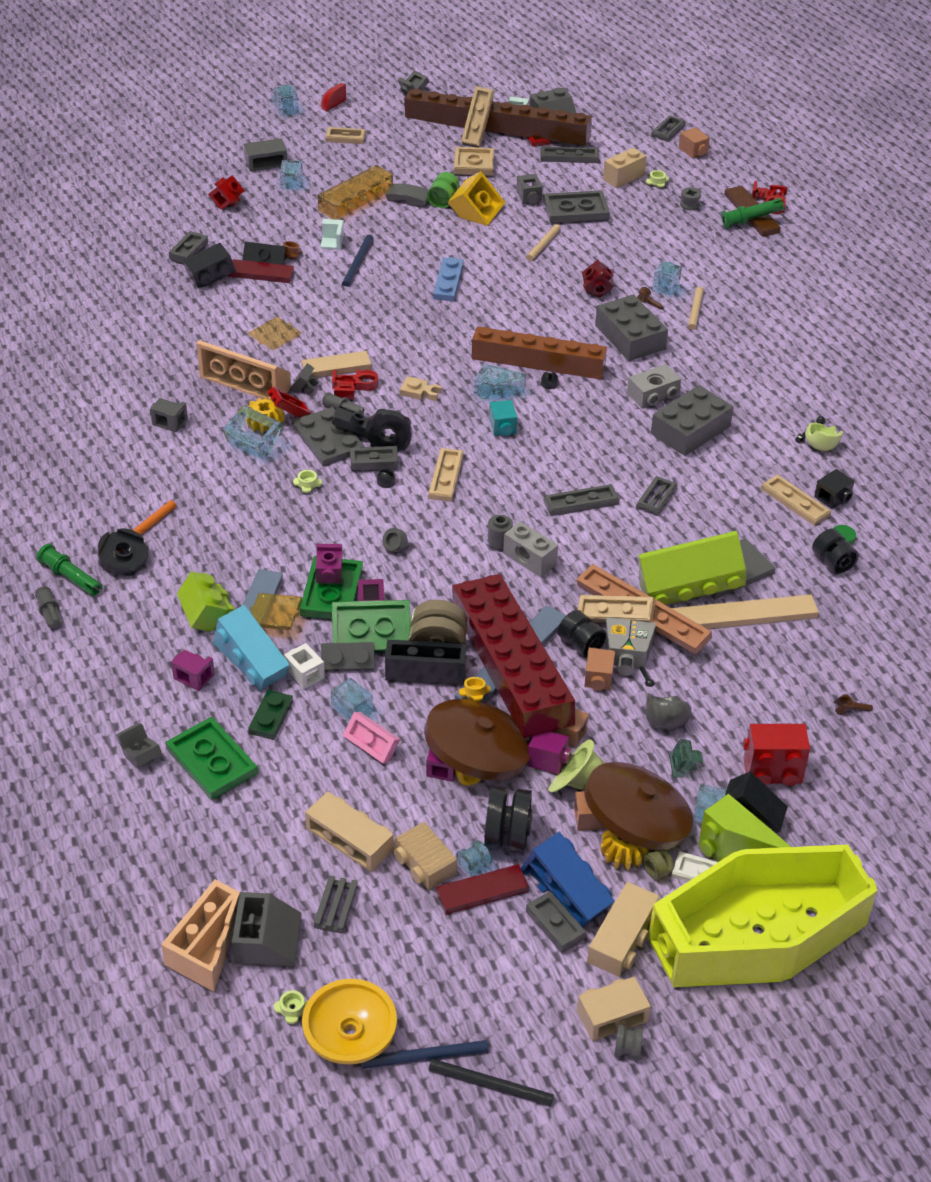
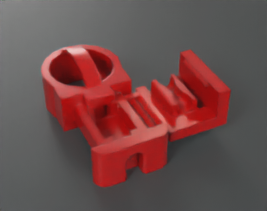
[752,181,787,214]
[332,370,378,400]

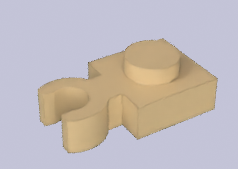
[400,376,442,401]

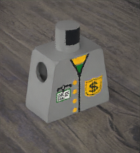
[605,617,656,676]

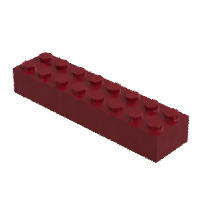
[452,574,575,738]

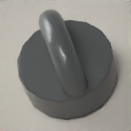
[382,528,410,553]

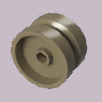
[408,600,468,644]

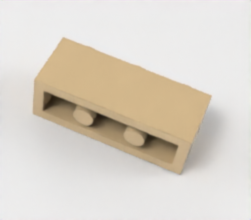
[305,791,394,872]
[587,881,659,977]

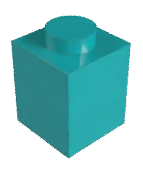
[489,400,518,436]

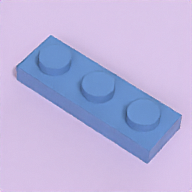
[433,257,464,301]

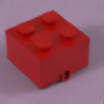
[743,724,810,786]

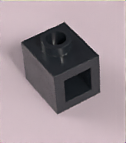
[814,469,855,509]

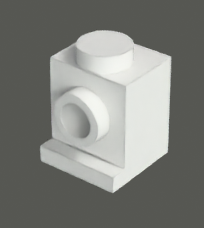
[284,643,325,690]

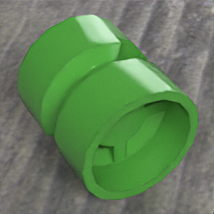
[427,172,460,209]

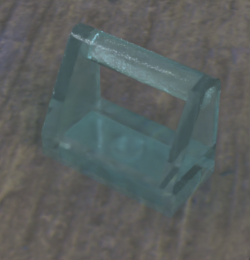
[222,405,283,460]

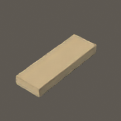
[461,86,495,147]
[301,351,371,377]
[428,448,464,502]
[761,474,831,526]
[577,595,656,623]

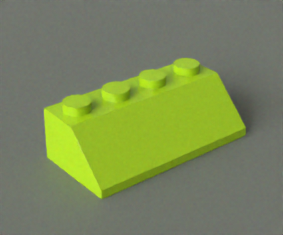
[638,530,746,605]

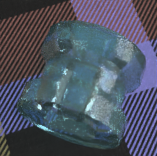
[456,840,492,877]

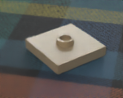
[454,147,494,176]

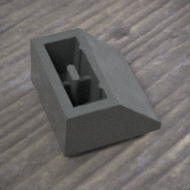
[232,892,302,967]

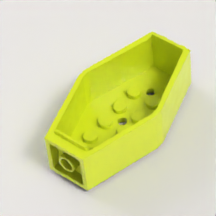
[648,844,877,987]

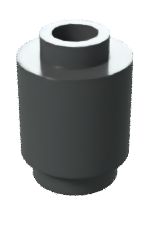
[487,515,513,550]

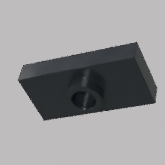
[242,241,287,265]
[332,407,369,437]

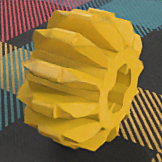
[245,397,284,434]
[600,830,649,871]

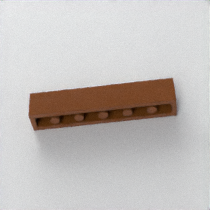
[472,326,607,380]

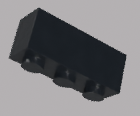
[385,639,467,685]

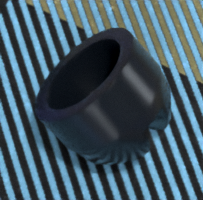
[541,371,559,389]
[376,469,396,488]

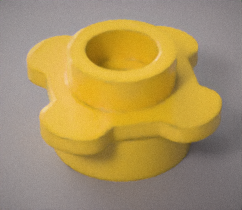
[459,677,491,701]

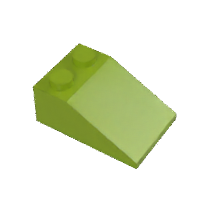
[698,794,791,862]

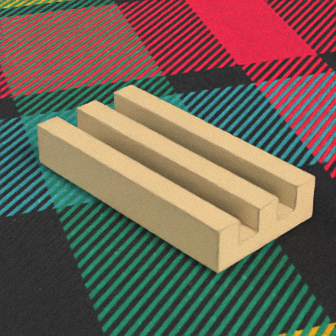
[325,127,366,144]

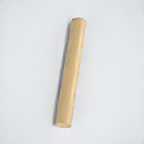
[526,224,561,261]
[688,287,704,330]

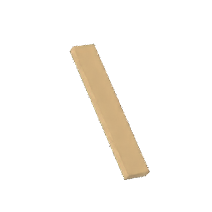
[671,594,819,629]

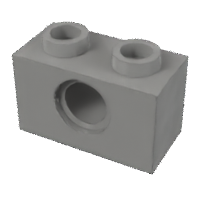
[627,364,681,408]
[503,521,558,577]

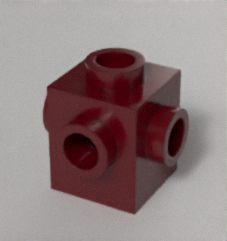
[582,260,614,298]

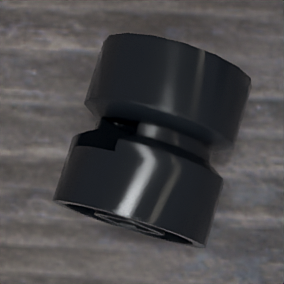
[812,528,859,575]
[557,610,607,658]

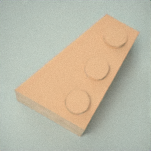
[161,879,240,992]

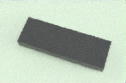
[540,146,599,163]
[543,484,620,516]

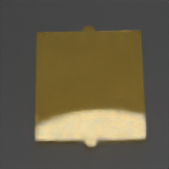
[249,317,301,350]
[250,593,302,630]

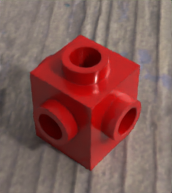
[208,175,245,209]

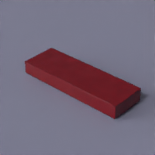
[228,259,294,283]
[436,864,529,915]

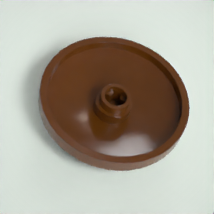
[424,699,531,781]
[584,762,693,850]

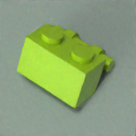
[177,571,235,632]

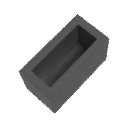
[244,138,288,171]

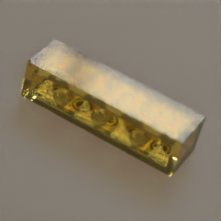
[318,165,393,220]

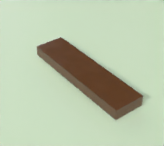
[724,186,781,237]

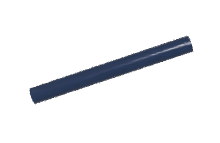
[342,235,374,287]
[362,1040,488,1069]

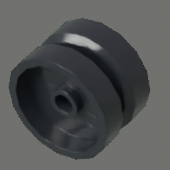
[484,786,533,854]

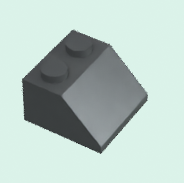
[529,88,576,113]

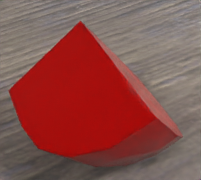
[321,83,346,112]

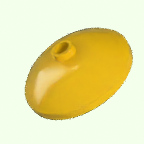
[302,979,397,1064]

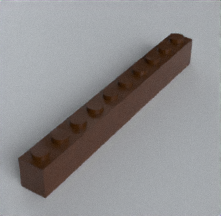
[404,89,592,146]

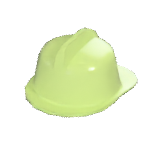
[548,739,605,793]

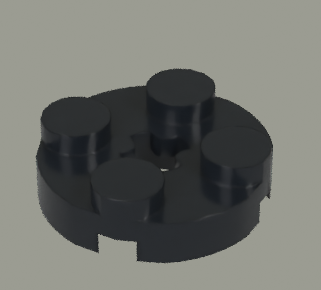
[365,409,413,452]
[97,528,149,576]

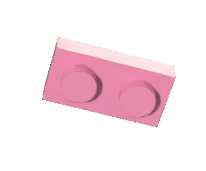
[343,712,400,763]

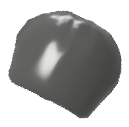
[645,693,692,731]

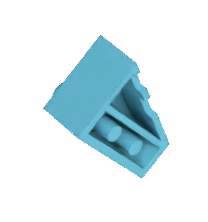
[213,605,290,691]

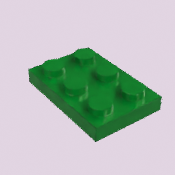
[300,556,363,619]
[332,600,410,653]
[165,716,258,800]

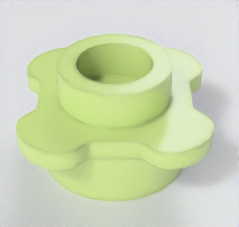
[646,170,669,187]
[293,470,322,493]
[274,990,308,1024]

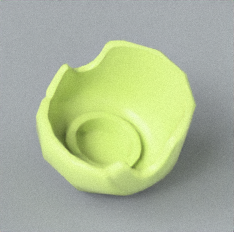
[805,422,843,451]

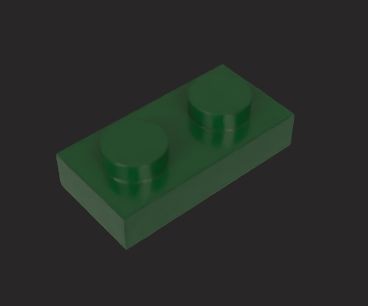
[248,690,293,740]

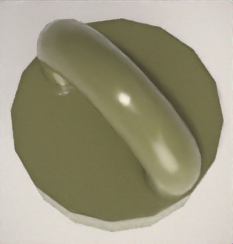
[643,850,674,881]

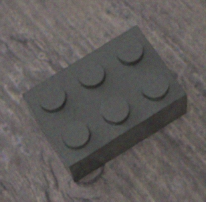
[595,294,668,361]
[651,385,734,456]

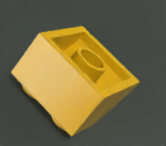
[448,171,506,226]

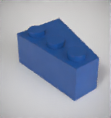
[521,831,615,928]

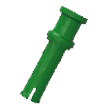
[721,198,784,229]
[36,543,103,597]

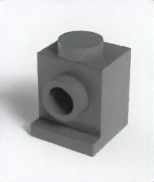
[516,174,543,204]
[150,398,188,432]

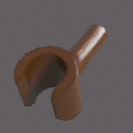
[637,287,663,309]
[834,694,873,715]

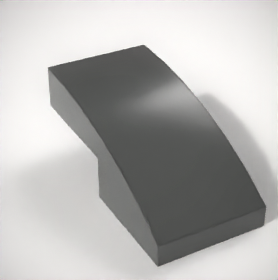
[386,184,428,206]

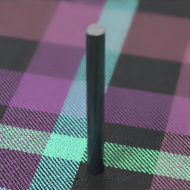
[429,1059,554,1107]

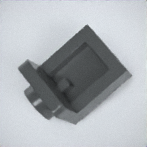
[398,71,430,95]
[117,723,162,767]

